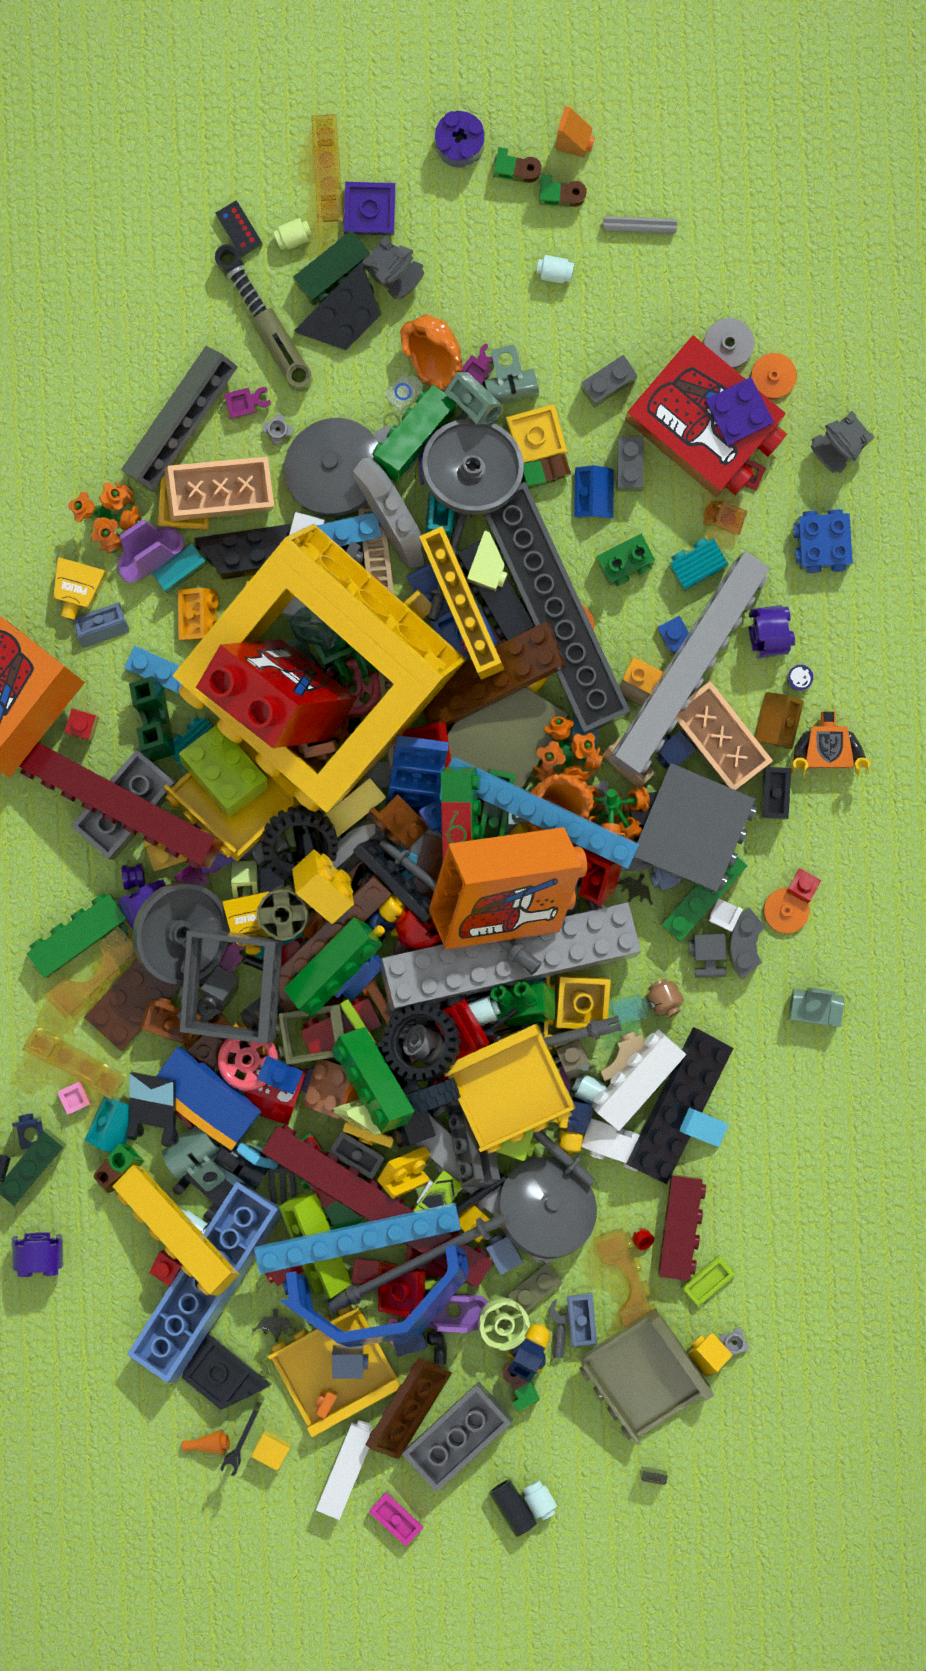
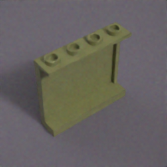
[447,688,568,788]
[579,1308,714,1445]

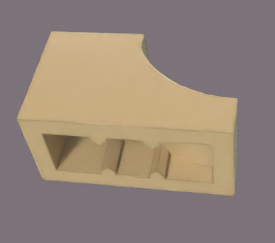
[600,1031,644,1081]

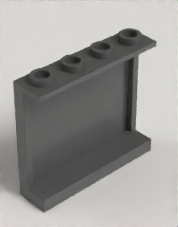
[632,763,757,895]

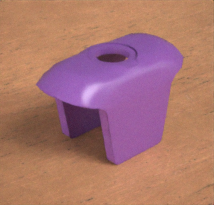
[117,520,184,583]
[425,1292,488,1333]

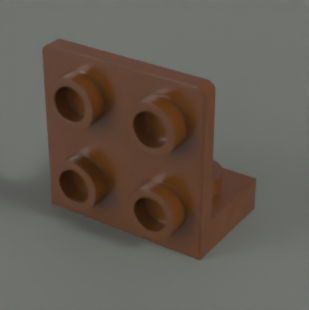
[183,1013,251,1079]

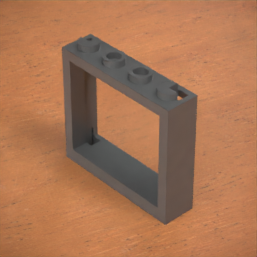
[178,928,283,1044]

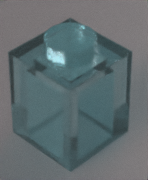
[610,994,649,1025]

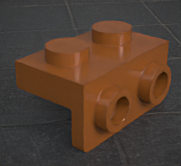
[298,737,341,760]
[370,794,429,850]
[139,997,202,1045]

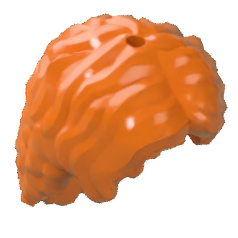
[400,314,463,391]
[524,773,594,832]

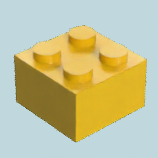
[292,850,354,924]
[553,974,611,1029]

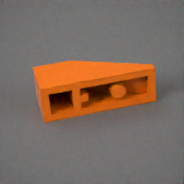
[556,106,595,158]

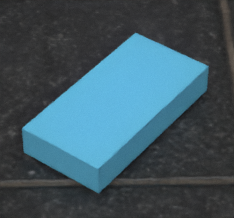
[679,1108,729,1147]

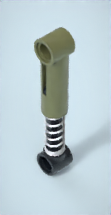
[215,244,312,391]

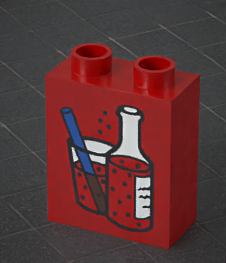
[625,335,788,498]
[196,639,357,748]

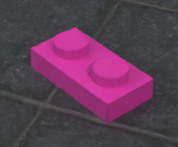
[369,1491,423,1546]

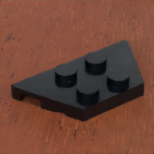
[294,262,382,350]
[194,524,291,580]
[182,1332,272,1410]

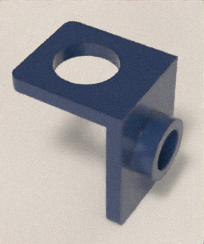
[12,1113,43,1149]

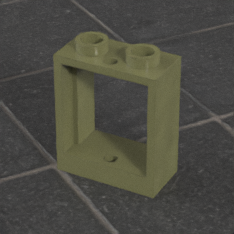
[276,1004,345,1065]

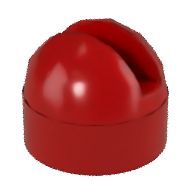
[632,1228,655,1251]

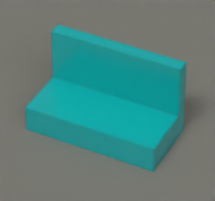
[152,543,208,594]
[85,1094,129,1153]

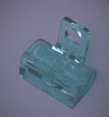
[287,607,342,649]

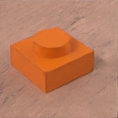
[315,1388,338,1419]

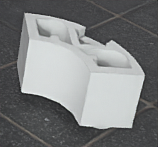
[581,1118,640,1172]

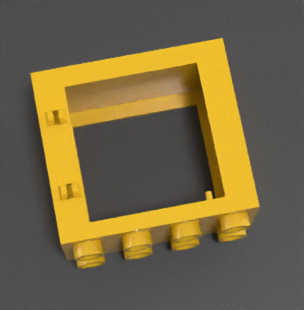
[172,524,467,813]

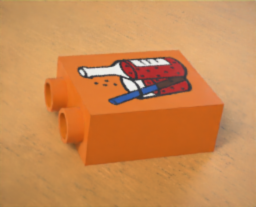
[0,616,85,778]
[429,827,587,950]

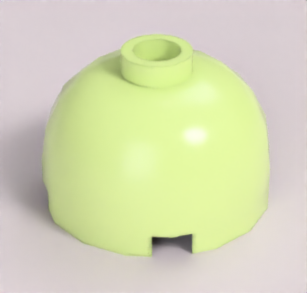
[478,1297,530,1351]

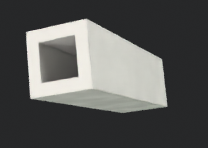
[316,1420,372,1520]

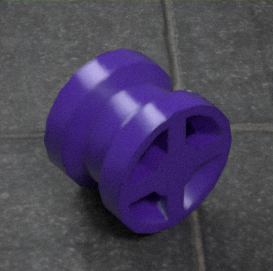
[122,863,145,890]

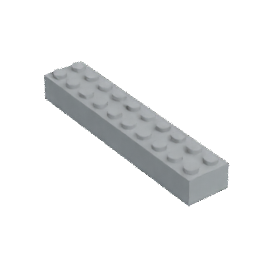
[379,903,641,1013]

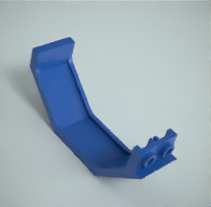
[279,1245,469,1347]

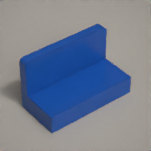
[574,465,614,519]
[334,954,381,1001]

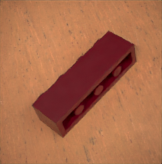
[658,1174,706,1281]

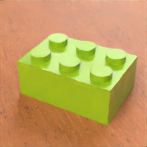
[179,724,268,819]

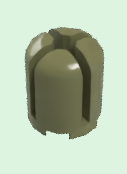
[256,883,315,941]

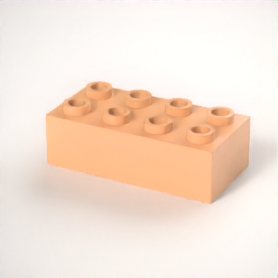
[164,457,274,521]
[675,681,773,790]

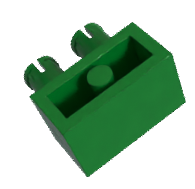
[596,533,655,587]
[313,632,378,688]
[491,982,555,1027]

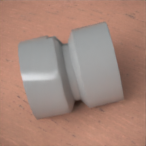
[403,1024,445,1066]

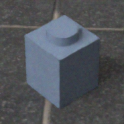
[486,1233,523,1275]
[332,1345,369,1379]

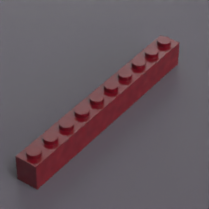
[19,742,224,870]
[260,1125,493,1288]

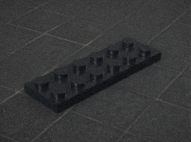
[626,1027,734,1184]

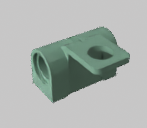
[484,345,539,405]
[444,372,503,424]
[788,987,844,1027]
[161,1126,226,1191]

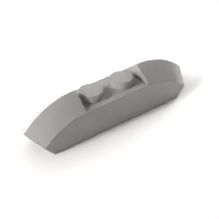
[353,457,427,567]
[332,817,386,874]

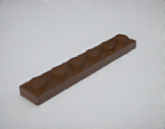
[279,875,392,1000]

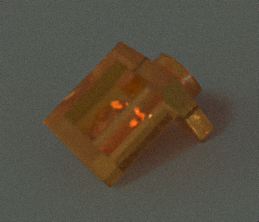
[703,501,747,535]

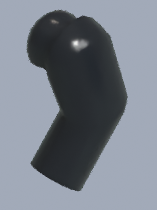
[427,1331,447,1365]

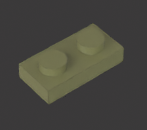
[507,1263,562,1312]

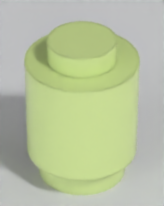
[273,218,312,250]

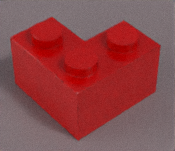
[571,842,622,906]

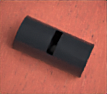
[292,807,323,858]
[213,1146,269,1189]
[489,1479,537,1537]

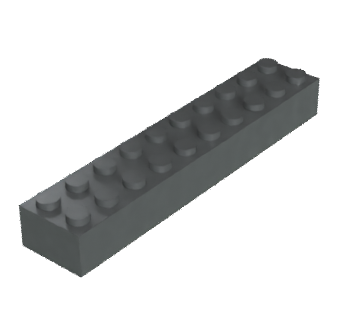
[483,482,630,735]

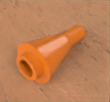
[182,1429,230,1455]

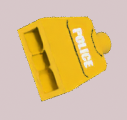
[54,557,107,620]
[223,891,271,955]

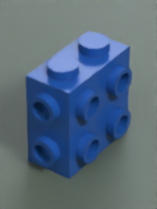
[793,509,853,573]

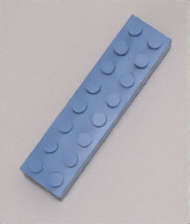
[127,1181,282,1383]

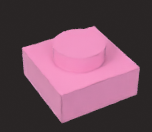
[57,1081,91,1115]

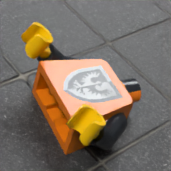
[791,712,870,775]

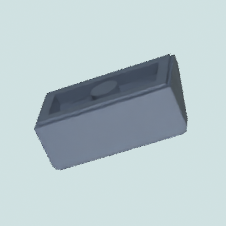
[73,602,129,648]
[567,1292,597,1347]

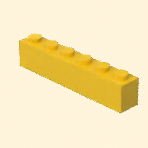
[419,526,505,680]
[112,1165,240,1296]

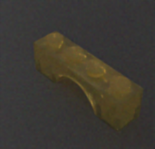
[311,114,343,223]
[44,926,137,1018]
[22,1026,126,1099]
[594,1228,655,1328]

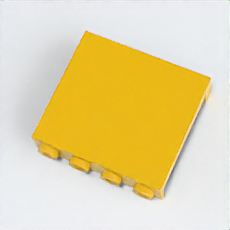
[164,740,300,862]
[444,1024,576,1154]
[268,1305,401,1437]

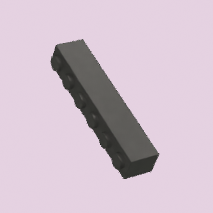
[121,346,238,491]

